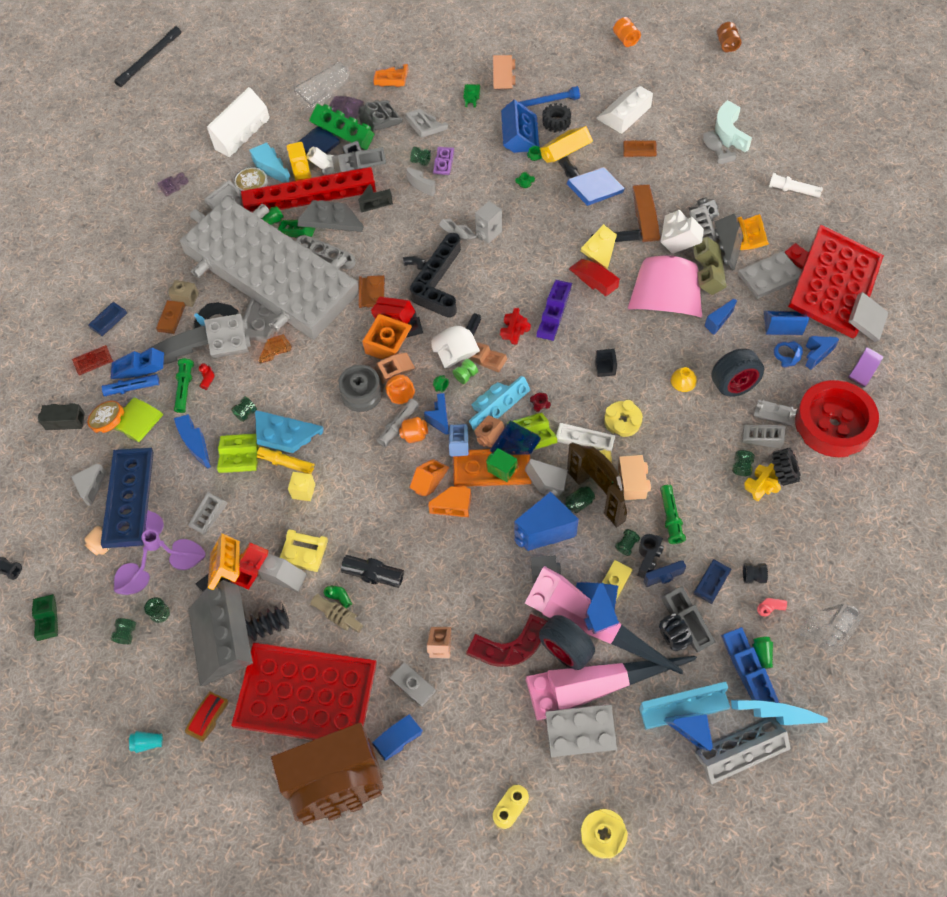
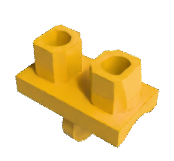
[744,463,781,501]

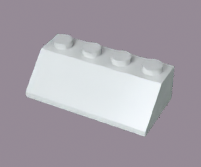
[207,87,270,157]

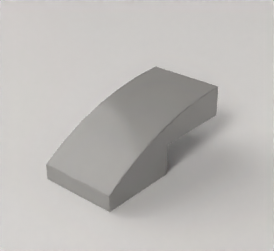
[406,167,436,197]
[439,219,477,240]

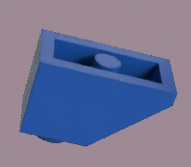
[584,583,619,634]

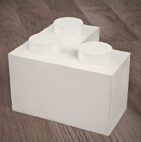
[661,210,704,254]

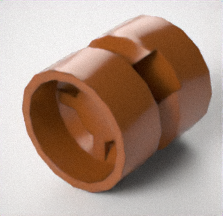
[717,22,742,52]

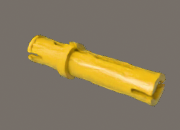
[257,446,314,474]

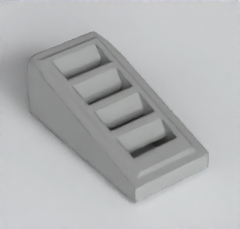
[689,206,716,241]
[742,425,785,449]
[188,492,228,535]

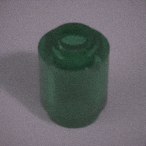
[565,486,595,513]

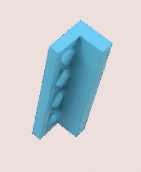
[639,682,730,730]

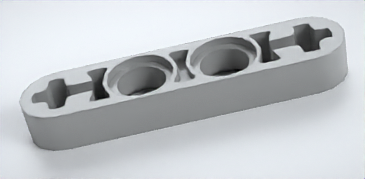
[296,235,356,269]

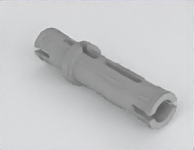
[377,399,419,447]

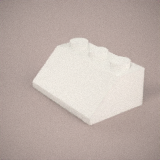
[597,86,653,134]

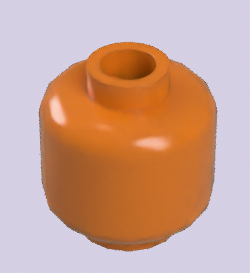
[399,417,428,443]

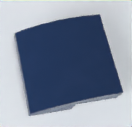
[298,127,339,155]

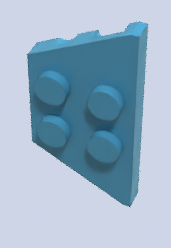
[255,410,323,453]

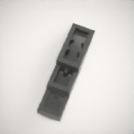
[147,326,208,365]

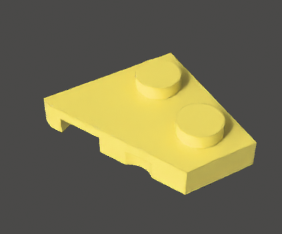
[581,224,617,270]

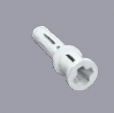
[769,173,823,198]

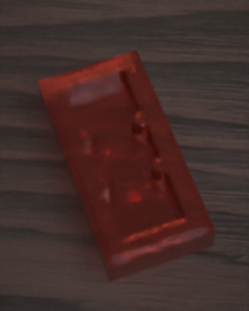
[72,345,113,376]

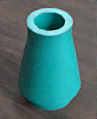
[129,731,163,753]

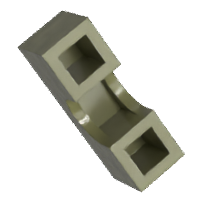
[693,237,727,295]

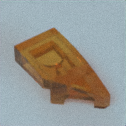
[259,334,292,363]

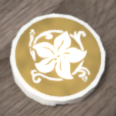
[235,167,268,191]

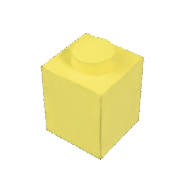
[288,472,315,501]

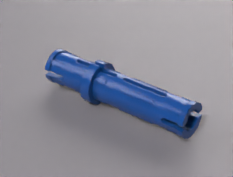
[101,374,160,396]

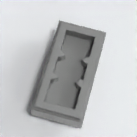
[390,662,436,707]

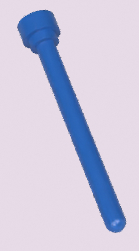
[505,86,580,107]

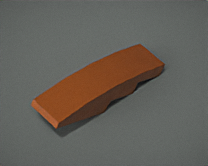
[632,184,660,242]

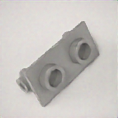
[754,399,797,426]

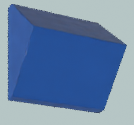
[764,311,809,335]
[664,713,713,751]

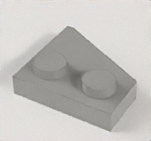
[406,109,448,138]

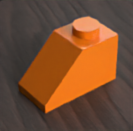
[409,459,449,496]
[428,485,471,517]

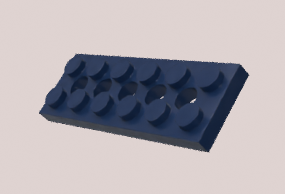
[101,448,154,548]

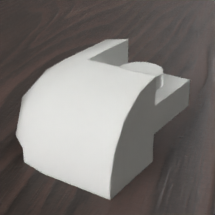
[431,325,480,368]

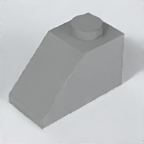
[525,459,568,498]
[258,554,307,592]

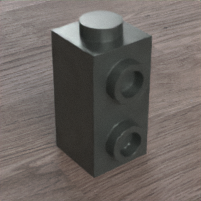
[38,403,85,430]

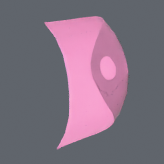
[628,255,702,318]

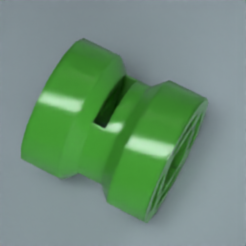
[452,359,478,384]

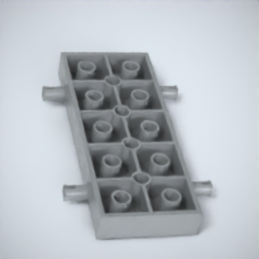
[180,197,359,340]

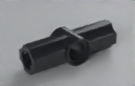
[341,555,404,588]

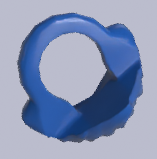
[774,341,803,368]

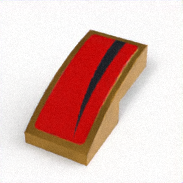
[185,691,228,742]

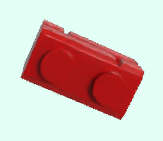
[371,296,415,324]

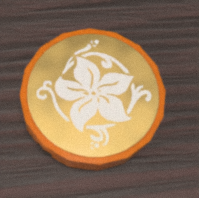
[87,401,124,433]

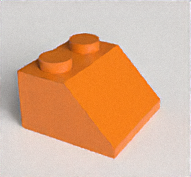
[362,314,412,359]

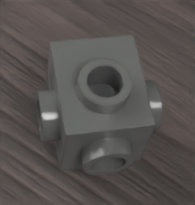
[688,197,719,223]

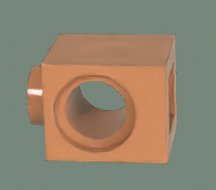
[474,415,508,449]

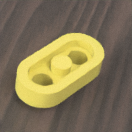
[493,785,529,829]

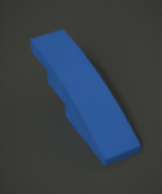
[721,627,779,703]

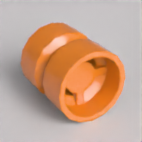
[613,17,641,47]

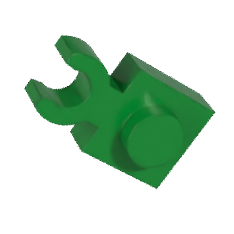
[463,84,480,108]

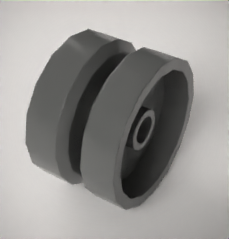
[338,365,382,412]

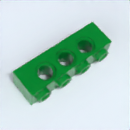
[309,104,375,150]

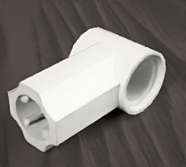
[307,146,335,175]

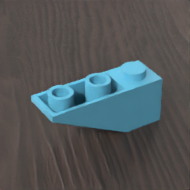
[249,142,290,183]

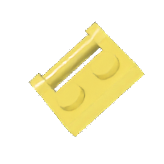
[280,529,328,572]

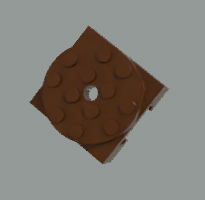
[271,722,384,825]

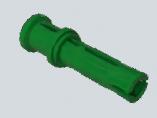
[174,358,194,413]
[660,485,686,544]

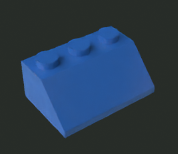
[501,99,539,153]

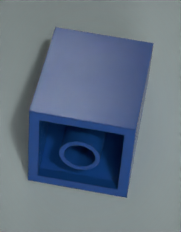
[514,492,579,551]

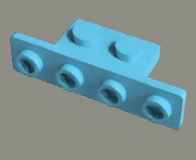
[469,376,530,431]

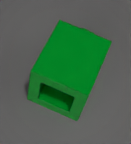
[486,448,518,482]

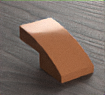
[468,342,507,372]

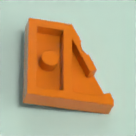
[373,64,408,87]

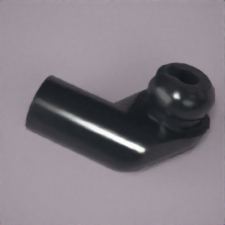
[403,256,427,270]

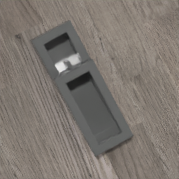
[331,147,386,173]
[660,586,716,652]

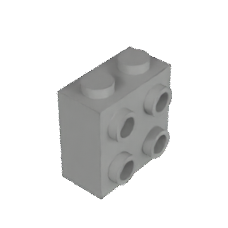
[204,314,251,358]

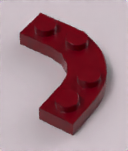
[466,614,548,667]

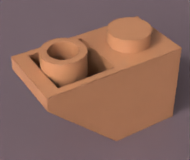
[374,352,415,384]

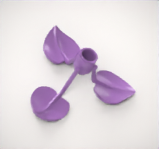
[114,510,206,595]

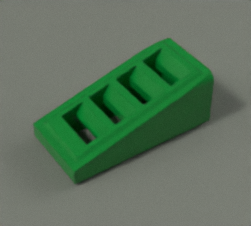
[277,220,315,238]

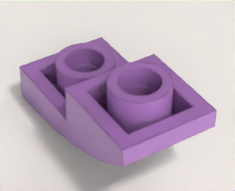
[433,147,454,175]
[848,347,883,387]

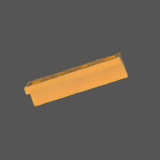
[208,533,240,590]

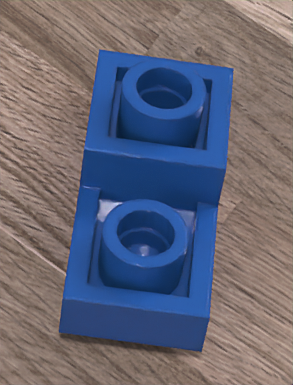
[372,714,423,761]

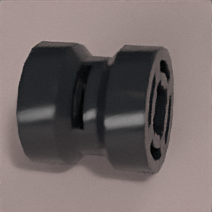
[742,563,768,584]

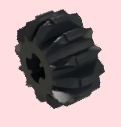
[659,613,693,652]

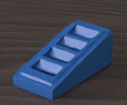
[705,298,737,335]

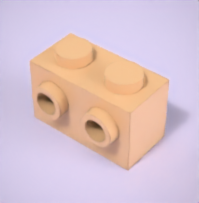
[618,455,651,500]

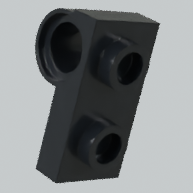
[637,534,664,579]

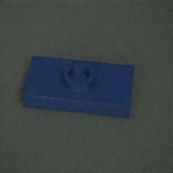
[88,302,127,336]
[693,559,732,604]
[643,560,686,587]

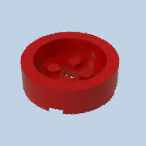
[795,380,879,457]

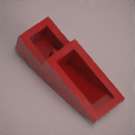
[569,259,620,297]

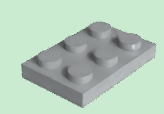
[738,251,801,299]
[545,704,617,757]

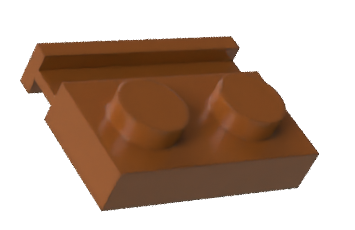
[358,275,385,308]

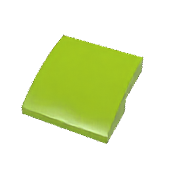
[114,397,163,442]
[507,412,558,454]
[217,434,258,473]

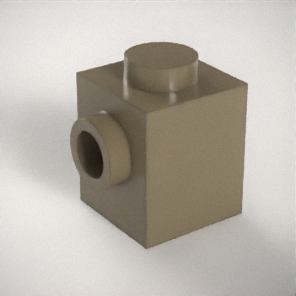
[169,280,199,307]

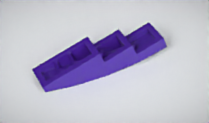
[536,280,572,341]

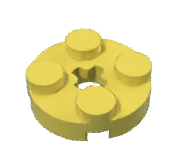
[604,400,643,437]
[581,809,628,859]

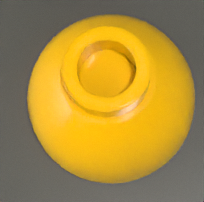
[671,367,697,392]

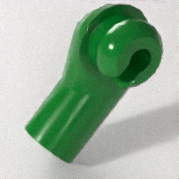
[324,585,352,608]

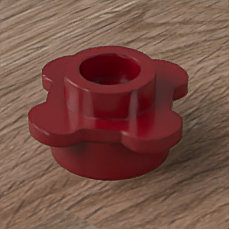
[530,393,551,412]

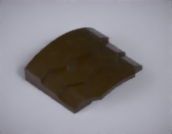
[567,442,627,528]

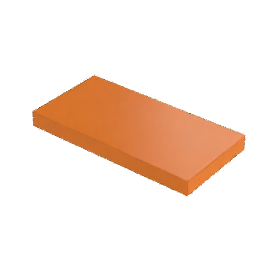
[453,448,532,487]

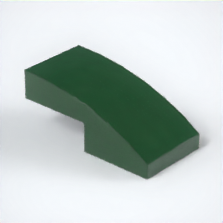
[32,594,58,641]

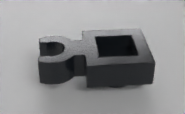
[406,311,423,338]

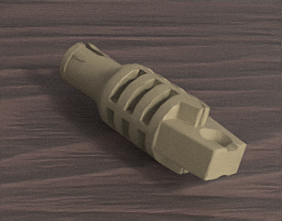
[311,594,364,633]

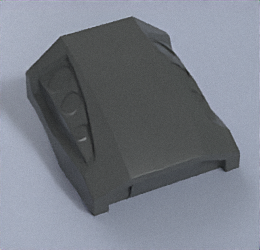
[358,100,403,132]

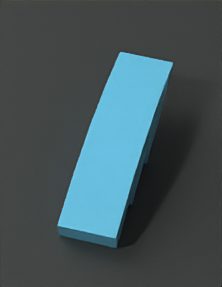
[731,700,828,725]

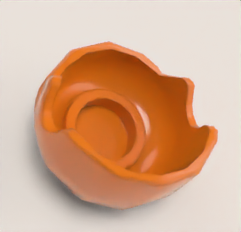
[385,374,415,404]

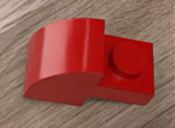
[230,542,269,590]

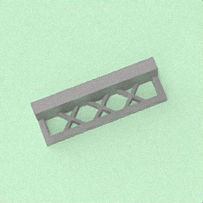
[695,717,791,785]

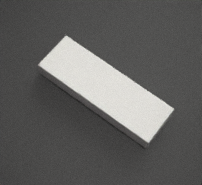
[556,423,615,452]

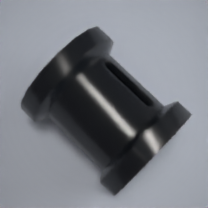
[0,557,22,580]

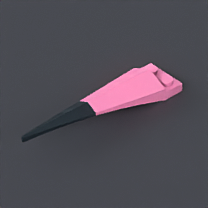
[525,566,683,674]
[526,656,697,720]

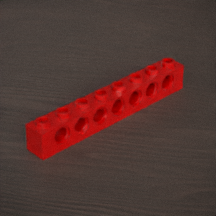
[241,167,376,213]

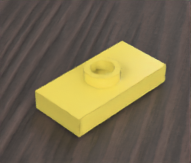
[602,560,633,601]

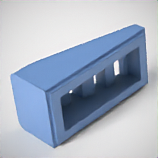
[449,424,469,456]

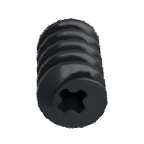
[245,603,289,641]

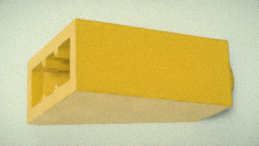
[540,126,593,163]

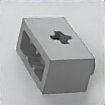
[475,201,502,244]

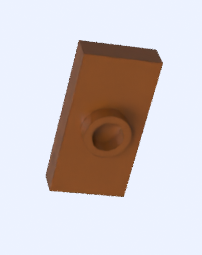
[623,140,657,157]
[156,300,185,334]

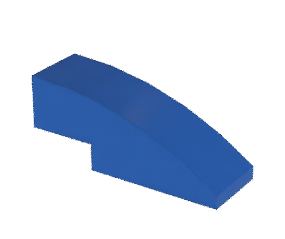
[110,348,164,379]
[174,414,211,468]

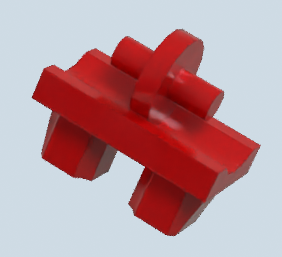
[500,308,531,345]

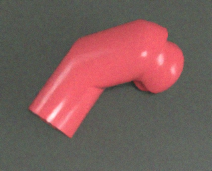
[757,598,787,617]

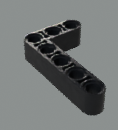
[410,233,461,317]

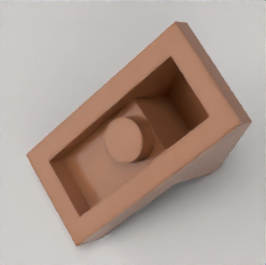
[427,627,452,658]

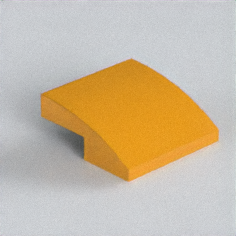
[737,214,769,250]

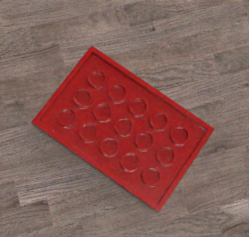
[788,225,884,339]
[231,643,377,740]

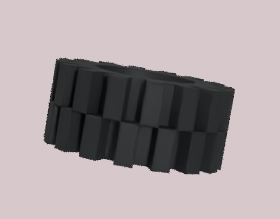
[542,103,571,133]
[772,448,801,486]

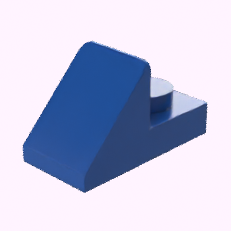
[805,336,839,370]
[424,393,449,435]

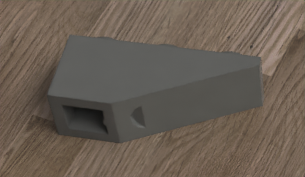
[714,213,743,271]

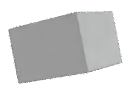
[71,464,106,506]

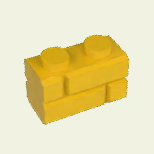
[286,142,311,181]

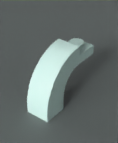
[715,100,752,152]

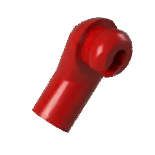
[198,363,215,390]

